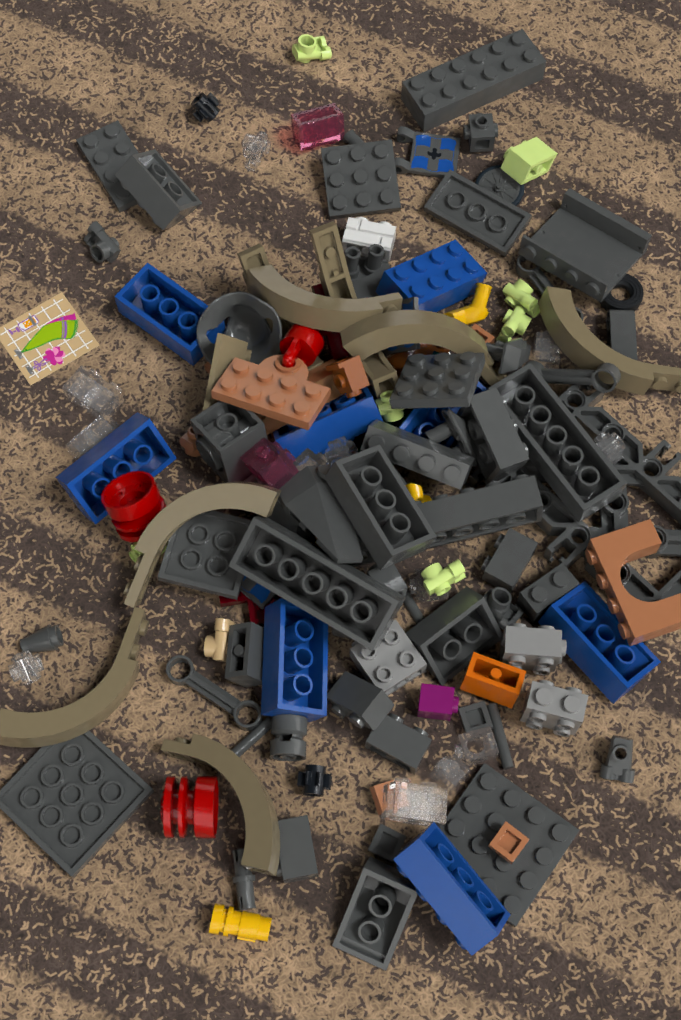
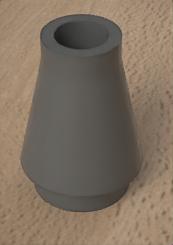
[20,624,64,655]

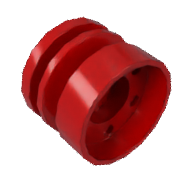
[101,471,166,542]
[161,776,219,838]

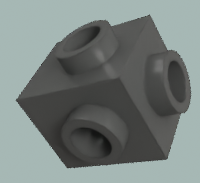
[463,113,498,153]

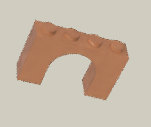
[585,519,681,646]

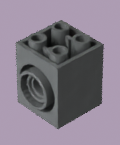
[190,401,272,482]

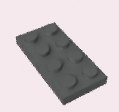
[76,120,139,213]
[424,169,532,257]

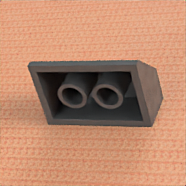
[115,149,202,230]
[457,387,529,484]
[406,586,503,686]

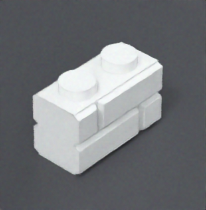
[342,217,396,261]

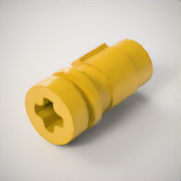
[209,903,272,942]

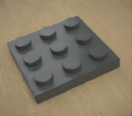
[321,139,401,219]
[389,352,486,409]
[157,510,252,600]

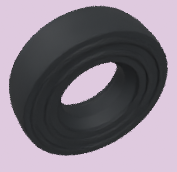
[599,274,643,311]

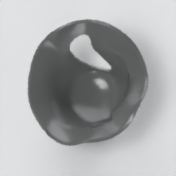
[197,292,282,365]

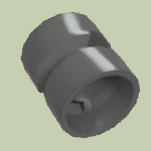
[270,714,308,761]

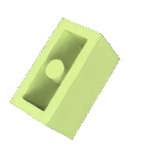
[500,137,558,185]

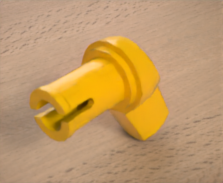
[444,283,492,325]

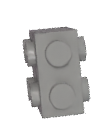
[350,620,427,696]
[499,623,567,675]
[520,680,589,737]

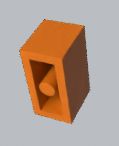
[460,652,526,709]

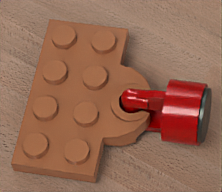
[211,324,331,431]

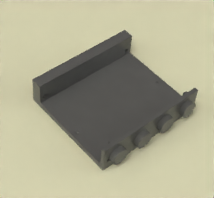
[518,188,652,302]

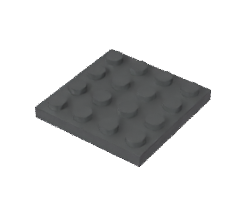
[0,731,154,878]
[439,763,580,927]

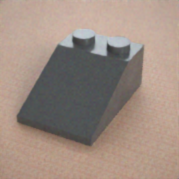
[332,856,418,971]

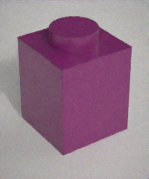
[417,683,459,721]

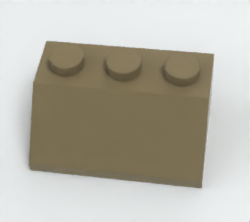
[203,333,252,411]

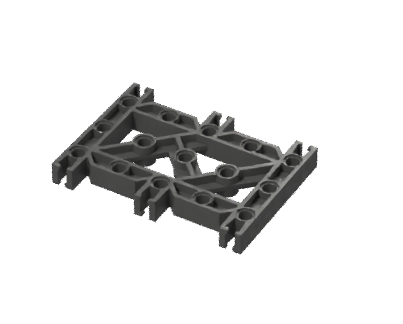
[468,384,681,645]

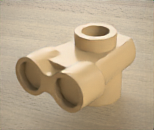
[204,618,234,662]

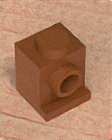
[325,355,370,398]

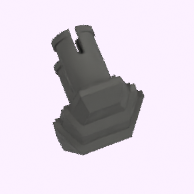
[345,244,390,283]
[486,338,531,374]
[424,409,477,467]

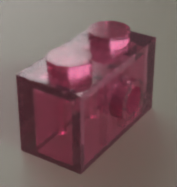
[291,103,345,151]
[240,437,299,489]

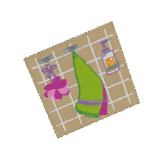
[0,292,99,385]

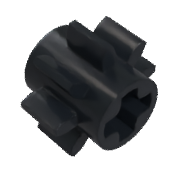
[191,92,220,122]
[297,765,332,797]

